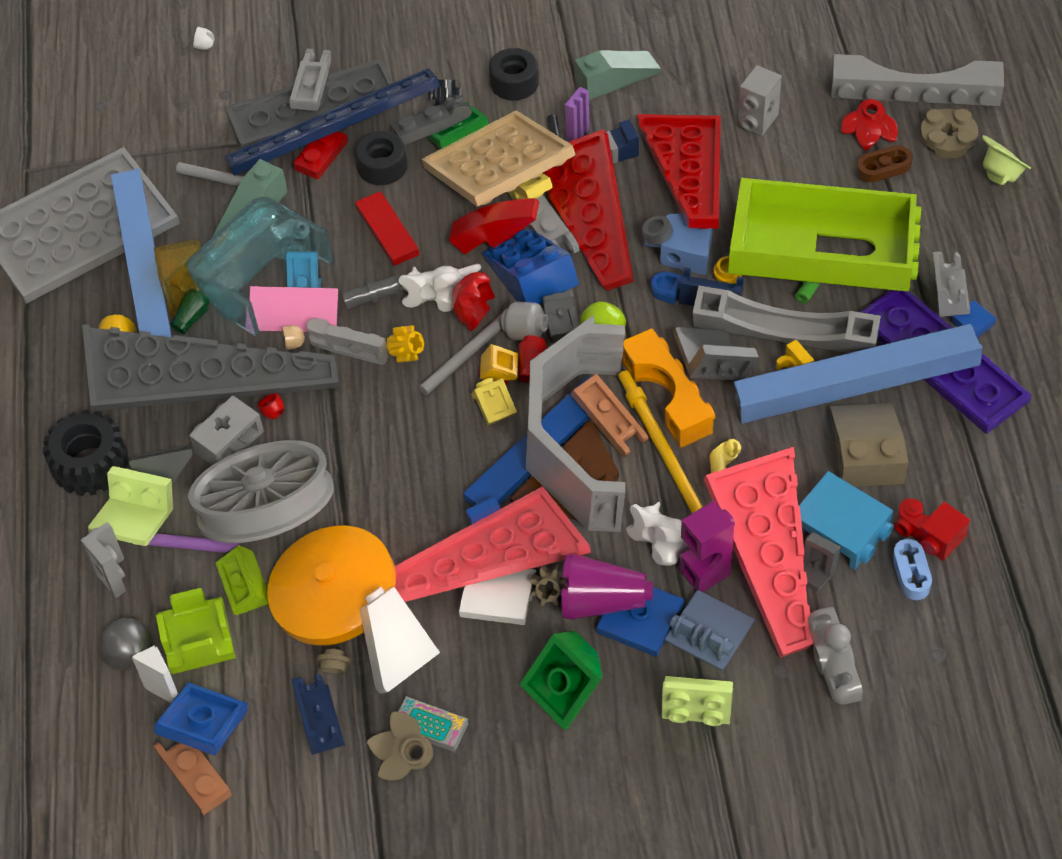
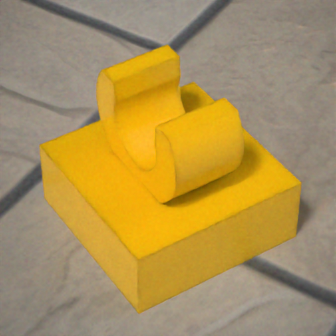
[776,340,814,370]

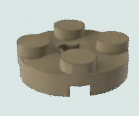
[920,109,978,158]

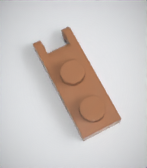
[571,373,649,457]
[153,742,232,816]

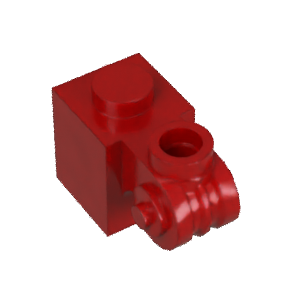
[894,498,971,561]

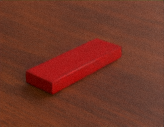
[355,191,420,266]

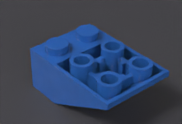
[482,229,580,304]

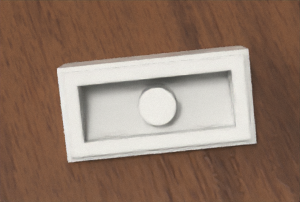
[132,646,178,703]

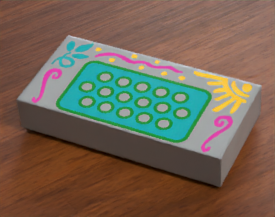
[398,696,469,753]

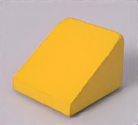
[480,344,518,380]

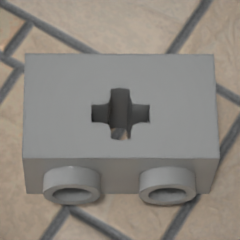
[738,65,782,136]
[189,395,264,465]

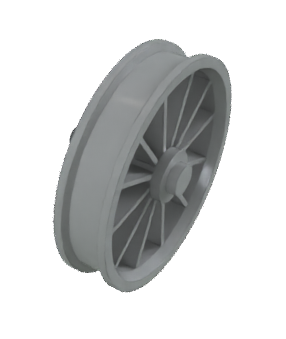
[188,440,334,543]

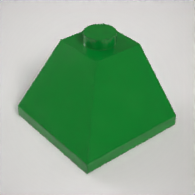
[519,631,602,730]

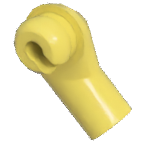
[710,439,741,473]

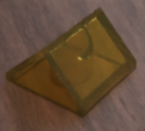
[154,239,210,318]

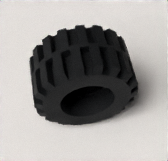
[43,410,129,496]

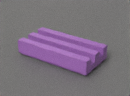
[565,87,590,142]

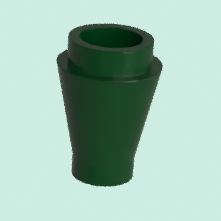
[170,289,210,334]

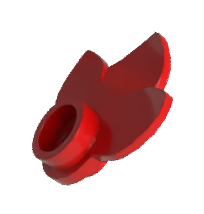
[841,99,898,151]

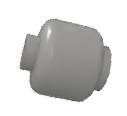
[501,301,548,341]

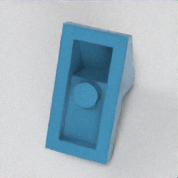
[286,251,322,288]

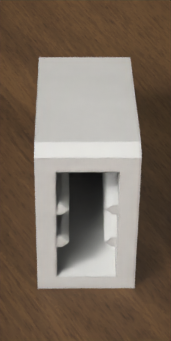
[360,587,440,694]

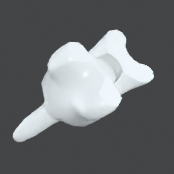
[398,264,481,312]
[626,502,690,566]

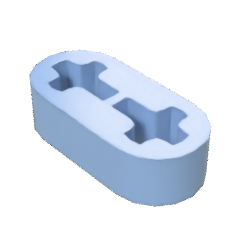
[893,539,932,600]

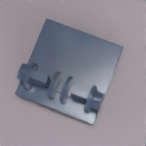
[664,590,755,671]

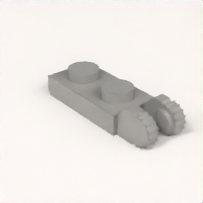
[290,49,331,111]
[527,195,580,254]
[306,318,389,365]

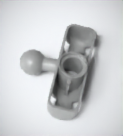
[808,606,863,705]

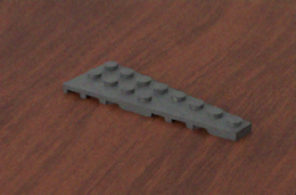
[82,324,339,411]

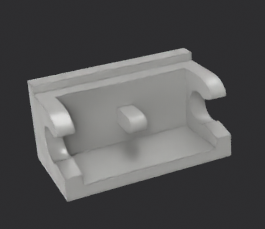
[933,251,970,317]

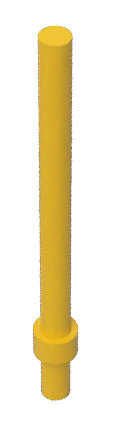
[618,370,703,513]

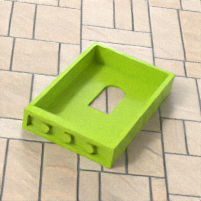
[728,178,922,292]

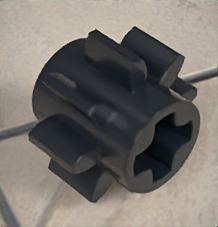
[428,79,462,106]

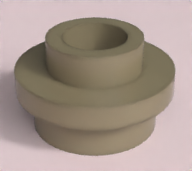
[317,649,351,674]

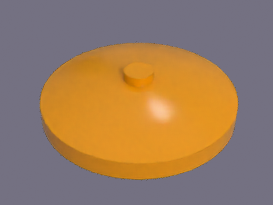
[267,526,396,645]

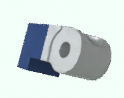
[606,119,639,164]

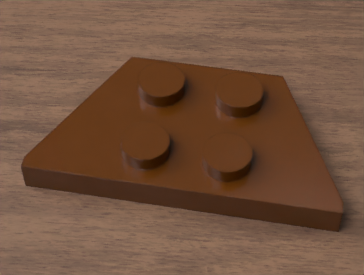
[511,421,619,520]

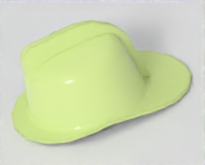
[982,135,1031,185]

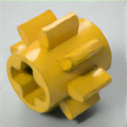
[387,325,424,363]

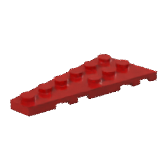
[636,114,721,229]
[543,129,634,291]

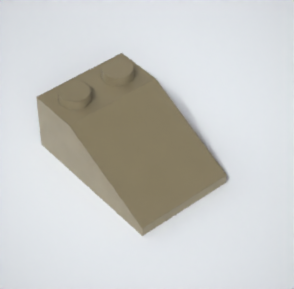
[829,403,908,487]

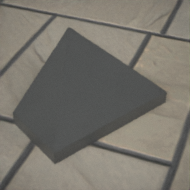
[129,444,194,485]

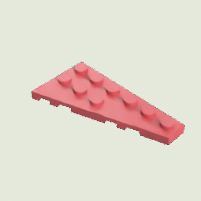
[703,447,813,658]
[395,486,591,602]

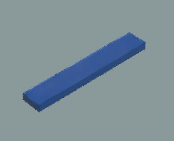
[463,376,591,506]

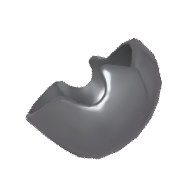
[100,617,152,670]

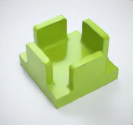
[156,588,236,675]

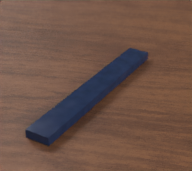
[225,68,440,176]

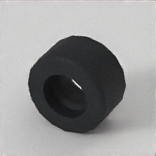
[489,48,539,101]
[355,131,407,186]

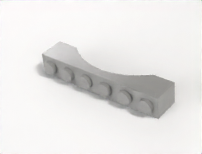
[831,54,1004,106]
[693,286,881,353]

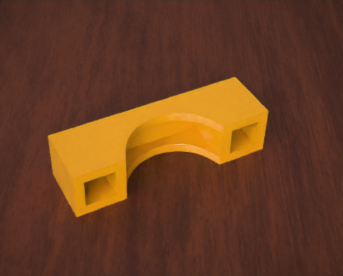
[621,328,715,448]

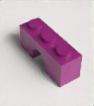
[680,501,735,592]

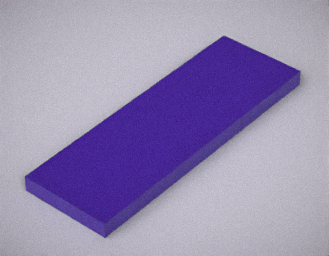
[860,290,1032,434]

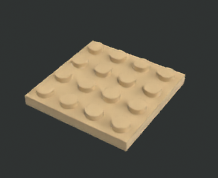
[421,110,575,207]

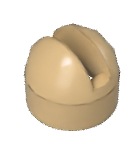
[282,325,305,350]

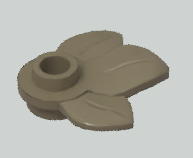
[367,712,433,781]

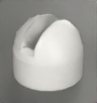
[193,27,215,50]

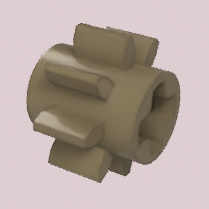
[530,565,565,606]

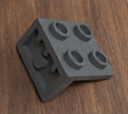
[673,327,759,381]

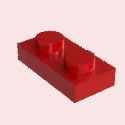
[293,131,348,180]

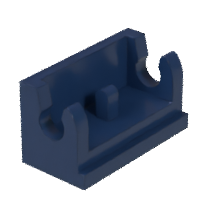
[679,267,744,306]
[292,674,345,755]

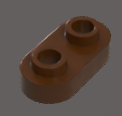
[856,145,913,182]

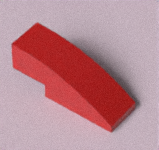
[449,198,539,255]

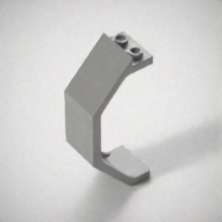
[526,315,625,532]

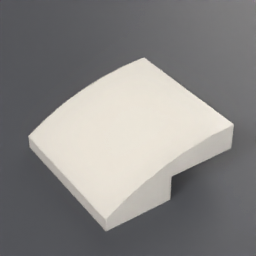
[459,569,536,625]

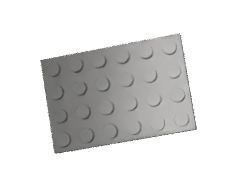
[0,147,180,304]

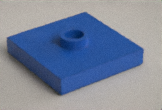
[596,587,684,657]
[154,682,248,756]

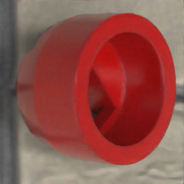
[257,393,285,420]

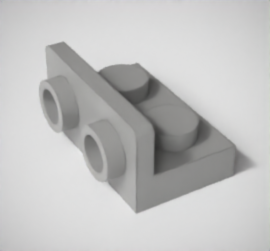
[81,522,126,598]

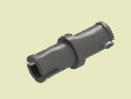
[341,274,404,310]

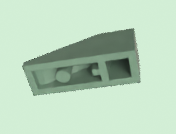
[574,50,661,100]
[214,159,288,247]

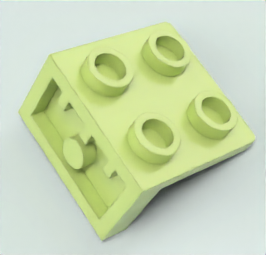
[88,466,173,546]
[662,676,733,726]

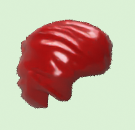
[451,272,495,331]

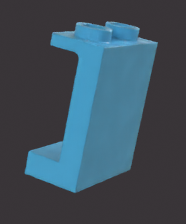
[799,471,894,570]

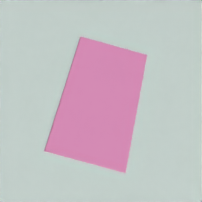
[248,286,338,332]

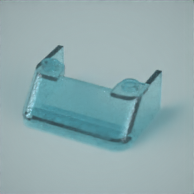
[187,197,333,336]

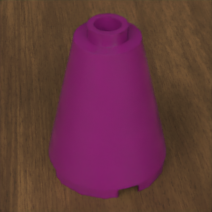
[562,554,653,620]

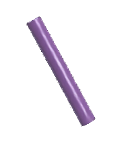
[148,533,241,553]

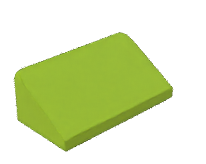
[215,545,268,615]

